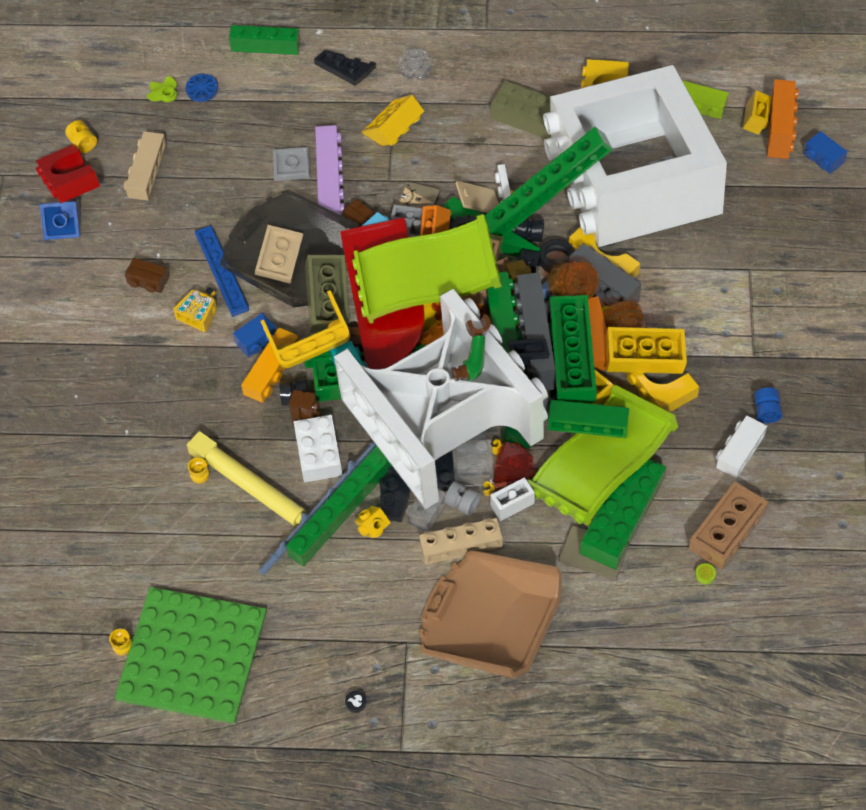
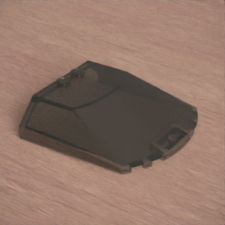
[220,190,359,308]

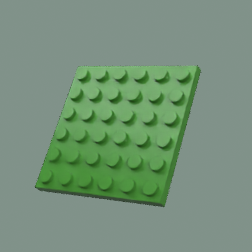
[114,587,267,724]

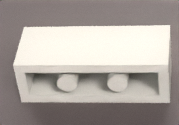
[716,416,767,479]

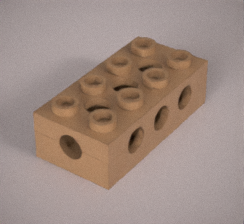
[689,481,768,571]

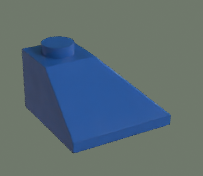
[40,198,81,240]

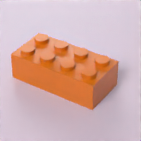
[767,79,799,159]

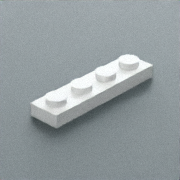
[495,164,516,233]

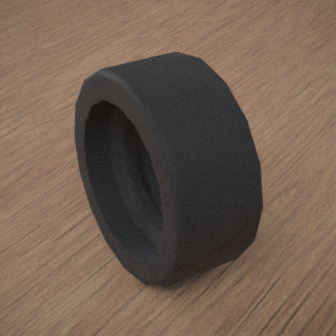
[540,239,574,275]

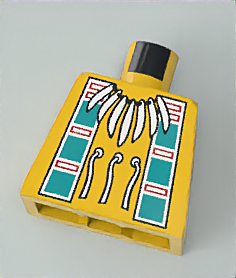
[173,287,217,333]

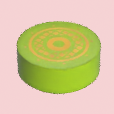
[695,563,716,585]

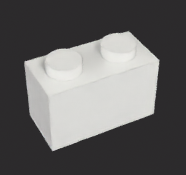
[490,477,535,521]

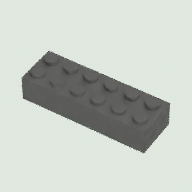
[514,273,555,390]

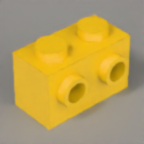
[742,90,772,135]

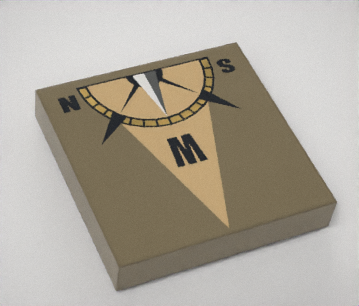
[396,181,440,208]

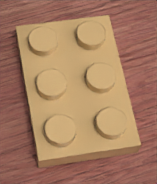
[255,225,303,283]

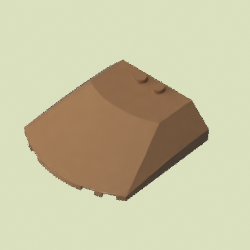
[419,550,562,678]

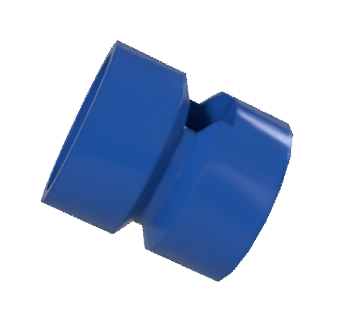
[754,387,783,423]

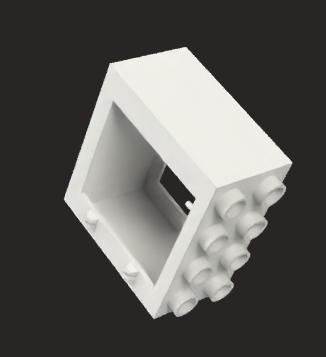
[543,65,727,247]

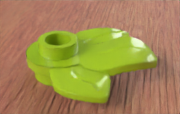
[146,76,177,102]

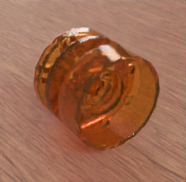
[548,261,599,299]
[603,301,647,329]

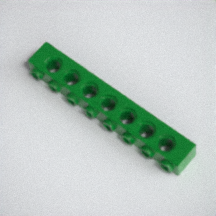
[485,127,613,237]

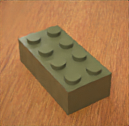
[490,80,551,139]
[305,255,350,333]

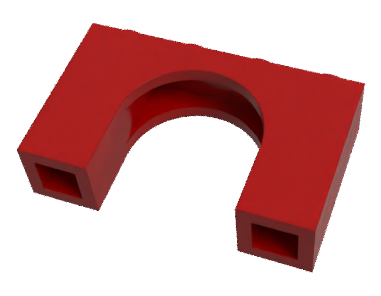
[35,144,100,204]

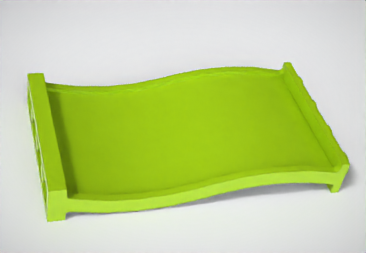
[352,214,502,324]
[527,385,679,526]

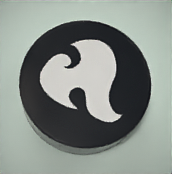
[345,691,366,713]

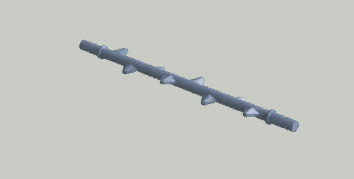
[258,441,377,576]

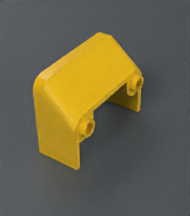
[260,291,350,368]

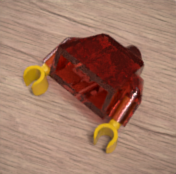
[483,439,539,496]

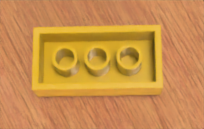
[605,327,687,374]

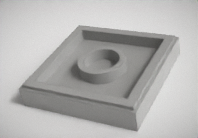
[273,147,310,181]

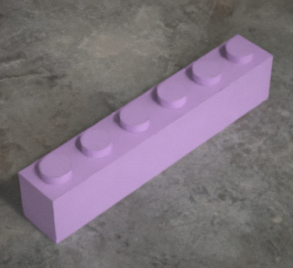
[315,125,344,222]

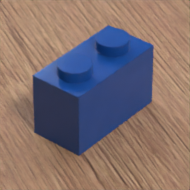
[804,131,847,174]
[233,313,277,357]

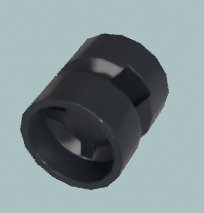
[516,217,545,242]
[279,379,308,406]

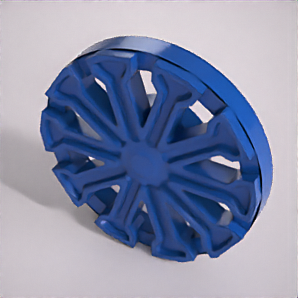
[186,74,218,102]

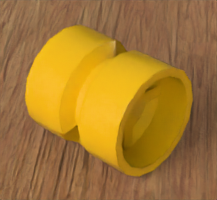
[65,120,97,153]

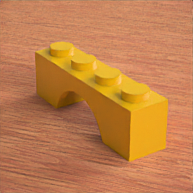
[569,227,640,277]

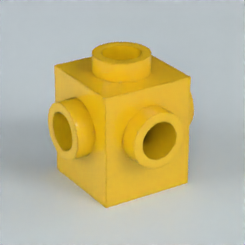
[355,506,391,538]

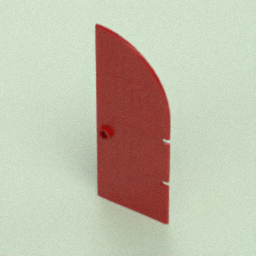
[340,218,425,370]

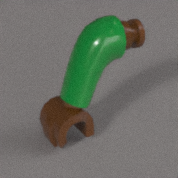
[452,314,491,382]

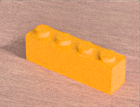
[241,328,299,403]

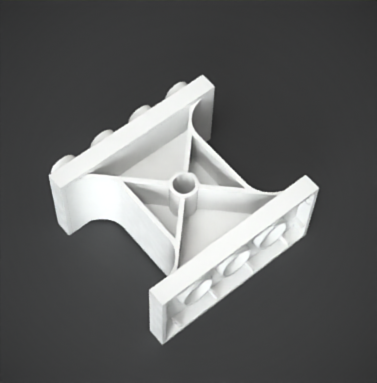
[334,289,548,509]

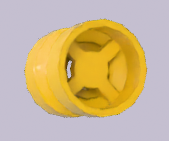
[188,457,210,484]
[109,629,132,656]

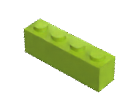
[682,80,729,119]

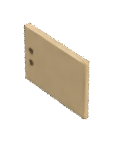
[455,181,499,213]

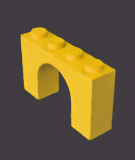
[581,59,629,88]
[624,372,699,412]

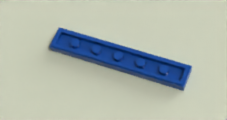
[194,225,249,317]

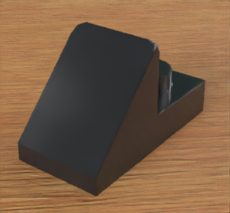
[508,338,550,368]

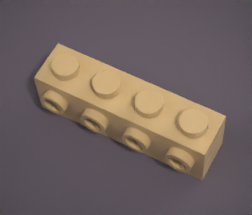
[124,131,166,201]
[419,518,503,565]

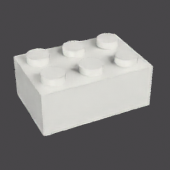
[294,415,342,482]

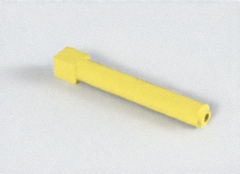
[187,431,306,526]

